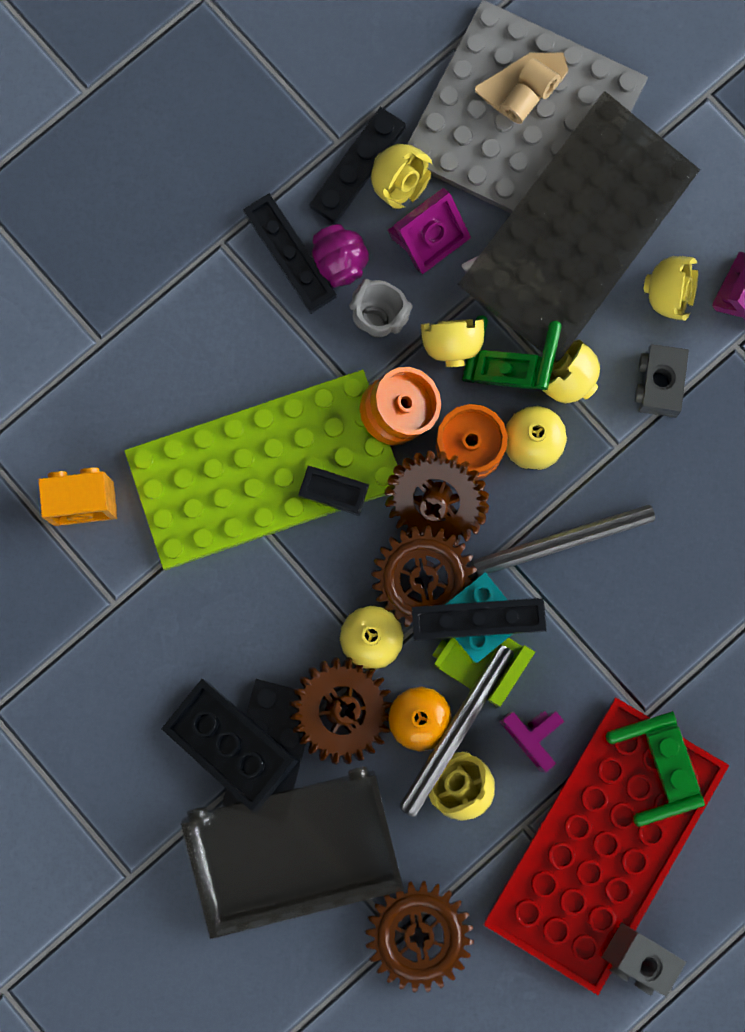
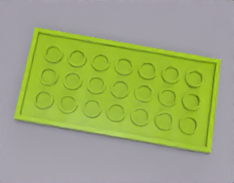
[124,369,397,570]

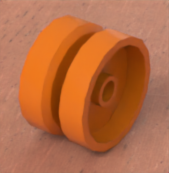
[360,367,442,445]
[435,404,508,480]

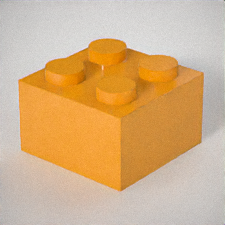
[38,468,117,526]

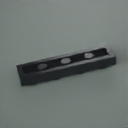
[310,107,406,224]
[243,193,337,314]
[412,598,547,641]

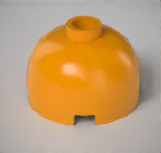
[388,686,453,752]

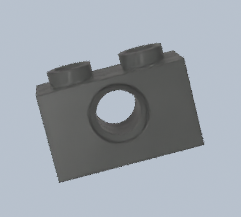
[635,344,689,417]
[602,922,686,997]

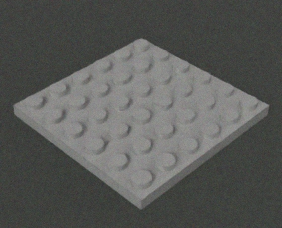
[407,0,648,240]

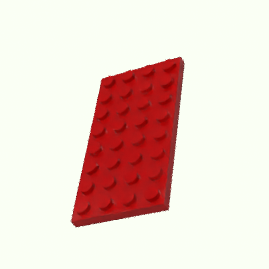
[483,697,729,996]

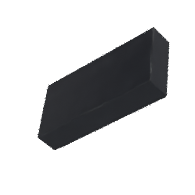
[298,465,369,516]

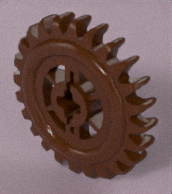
[384,451,490,546]
[371,525,477,627]
[289,657,393,764]
[365,881,474,993]

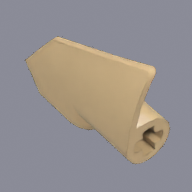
[475,52,569,124]

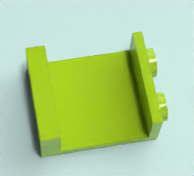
[432,638,535,708]

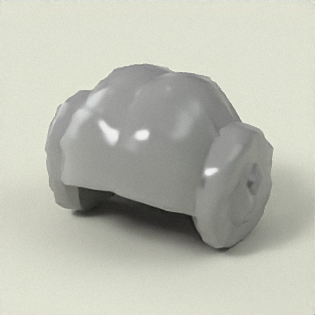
[349,279,413,338]

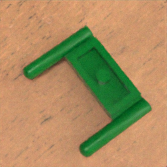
[462,315,562,390]
[606,711,705,827]

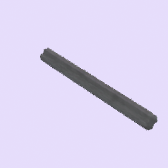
[472,505,655,577]
[400,645,514,817]

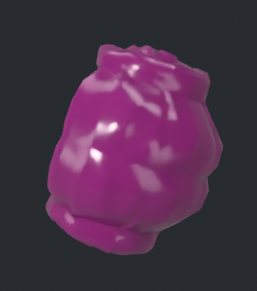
[312,224,369,288]

